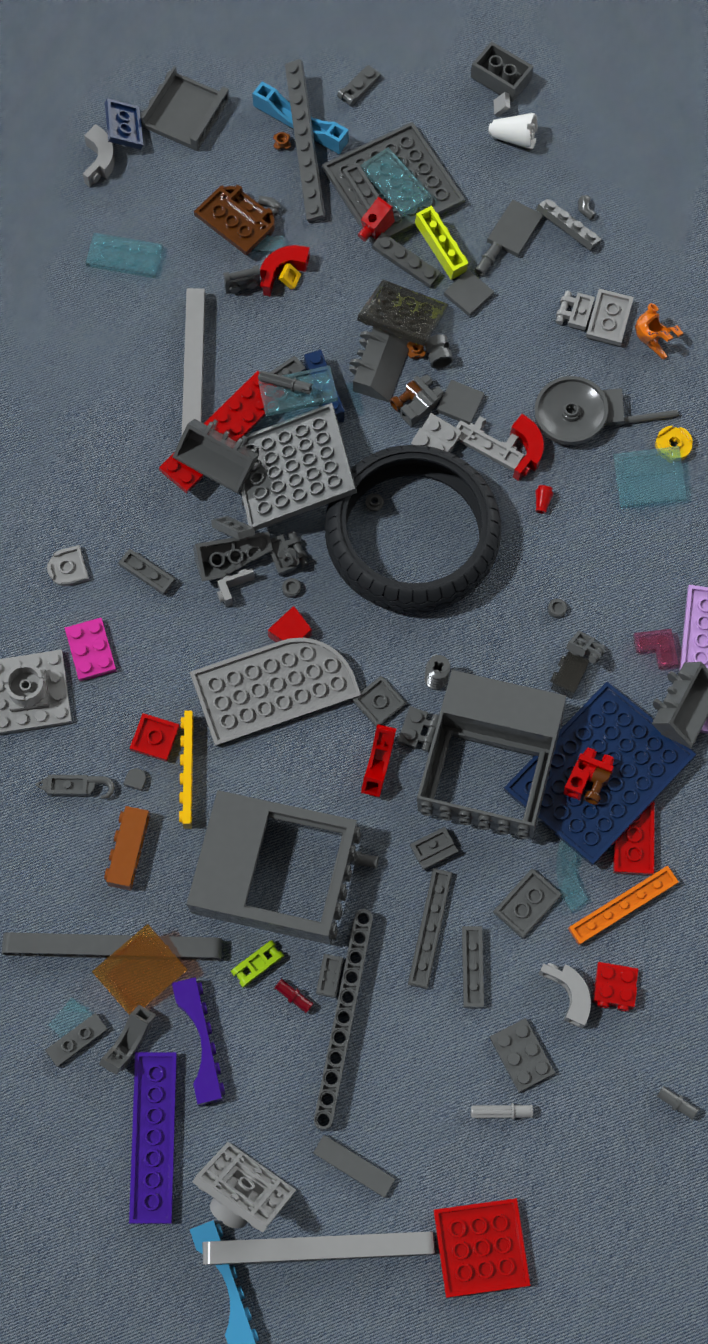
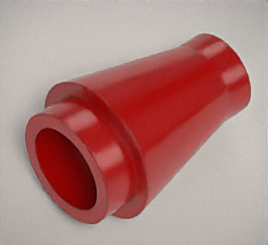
[535,485,554,514]

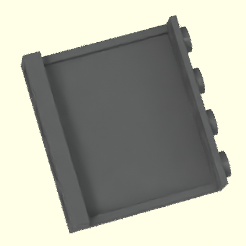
[141,66,229,151]

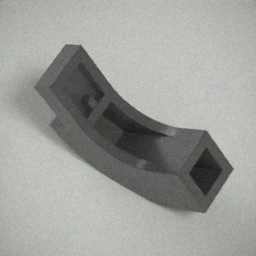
[99,1005,156,1075]

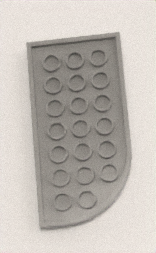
[190,638,361,745]

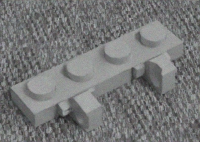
[456,416,524,471]

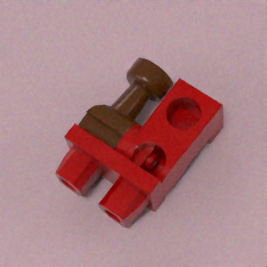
[564,747,614,805]

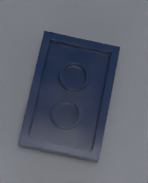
[105,98,143,150]

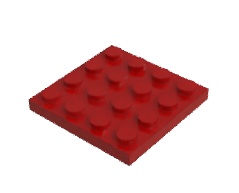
[433,1198,531,1298]

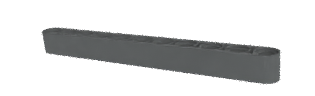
[314,909,373,1131]
[1,932,223,961]

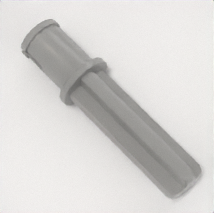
[471,1103,533,1120]

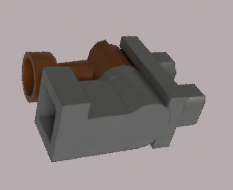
[389,374,444,427]

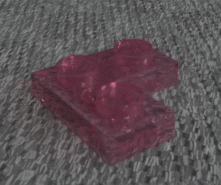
[633,629,678,669]

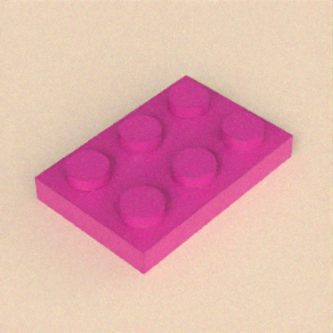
[65,618,116,682]

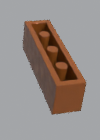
[104,806,150,891]

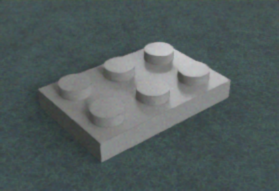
[586,289,634,346]

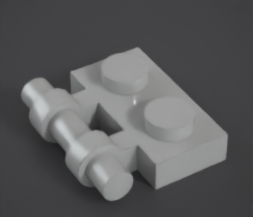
[556,291,595,331]

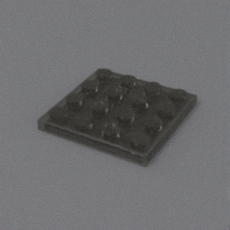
[357,280,449,346]

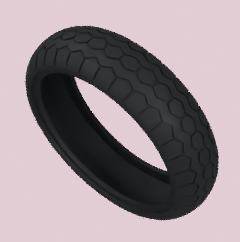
[325,445,501,613]

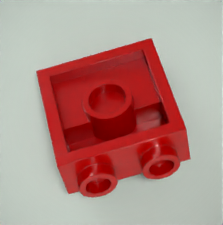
[592,962,638,1012]

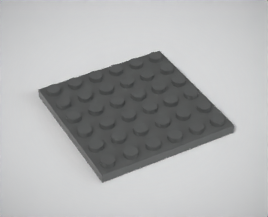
[322,122,465,245]
[241,403,357,531]

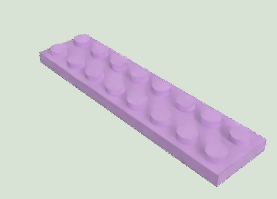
[679,585,708,734]

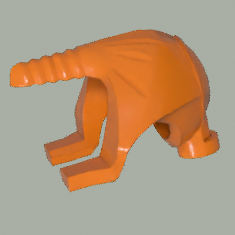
[635,303,683,360]

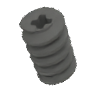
[424,655,451,690]

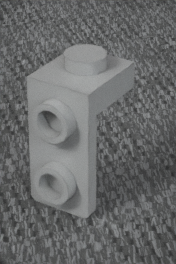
[217,569,255,608]

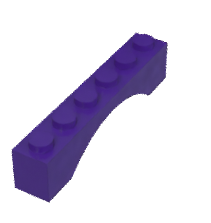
[172,977,225,1106]

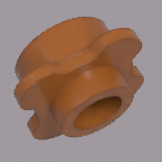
[273,132,291,149]
[407,341,426,359]

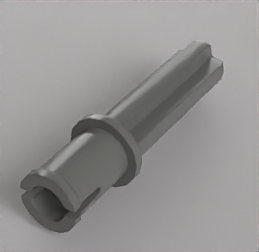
[258,371,313,395]

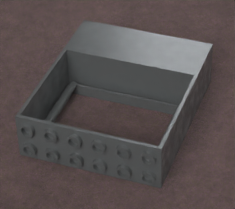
[417,670,566,839]
[186,790,361,945]

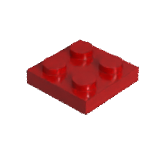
[130,713,180,762]

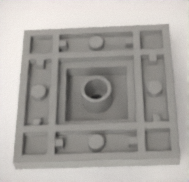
[0,649,72,735]
[193,1142,296,1232]

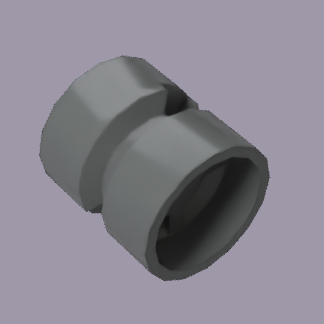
[425,335,454,369]

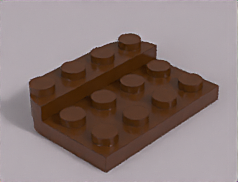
[194,184,275,256]

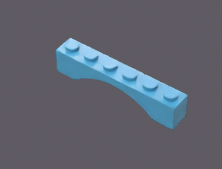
[252,81,349,154]
[189,1220,260,1344]

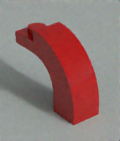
[260,245,310,297]
[510,414,544,481]
[361,724,396,797]

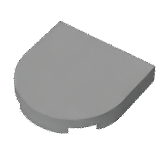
[47,545,89,586]

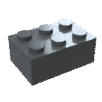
[471,41,534,102]

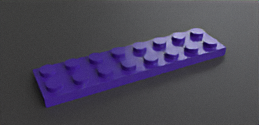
[129,1052,177,1224]

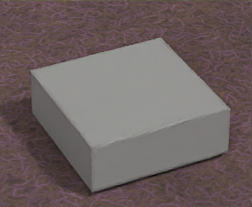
[493,92,510,117]

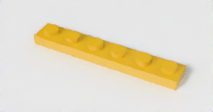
[179,711,194,829]

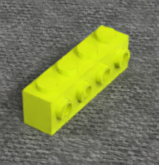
[415,206,468,280]

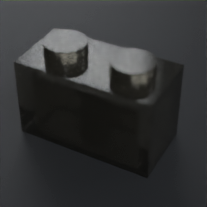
[550,651,589,699]

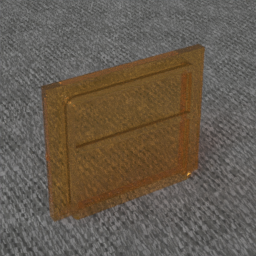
[92,924,188,1015]

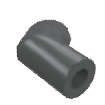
[258,195,281,214]
[578,195,596,220]

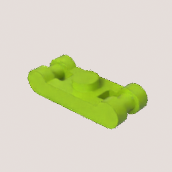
[231,940,284,988]

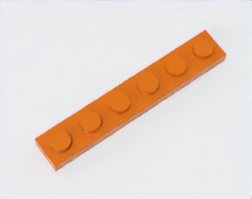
[568,866,679,945]

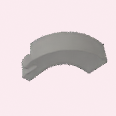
[83,124,115,187]
[538,963,591,1029]

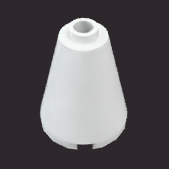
[489,113,538,149]

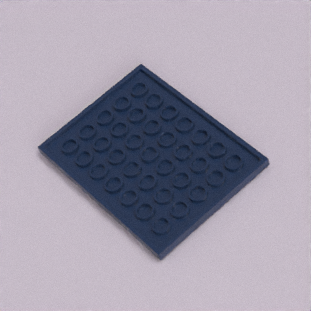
[504,682,696,867]

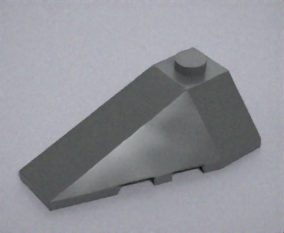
[193,532,272,581]

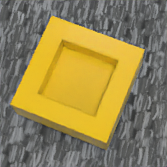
[278,263,301,289]

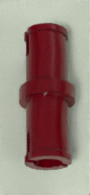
[274,979,314,1013]

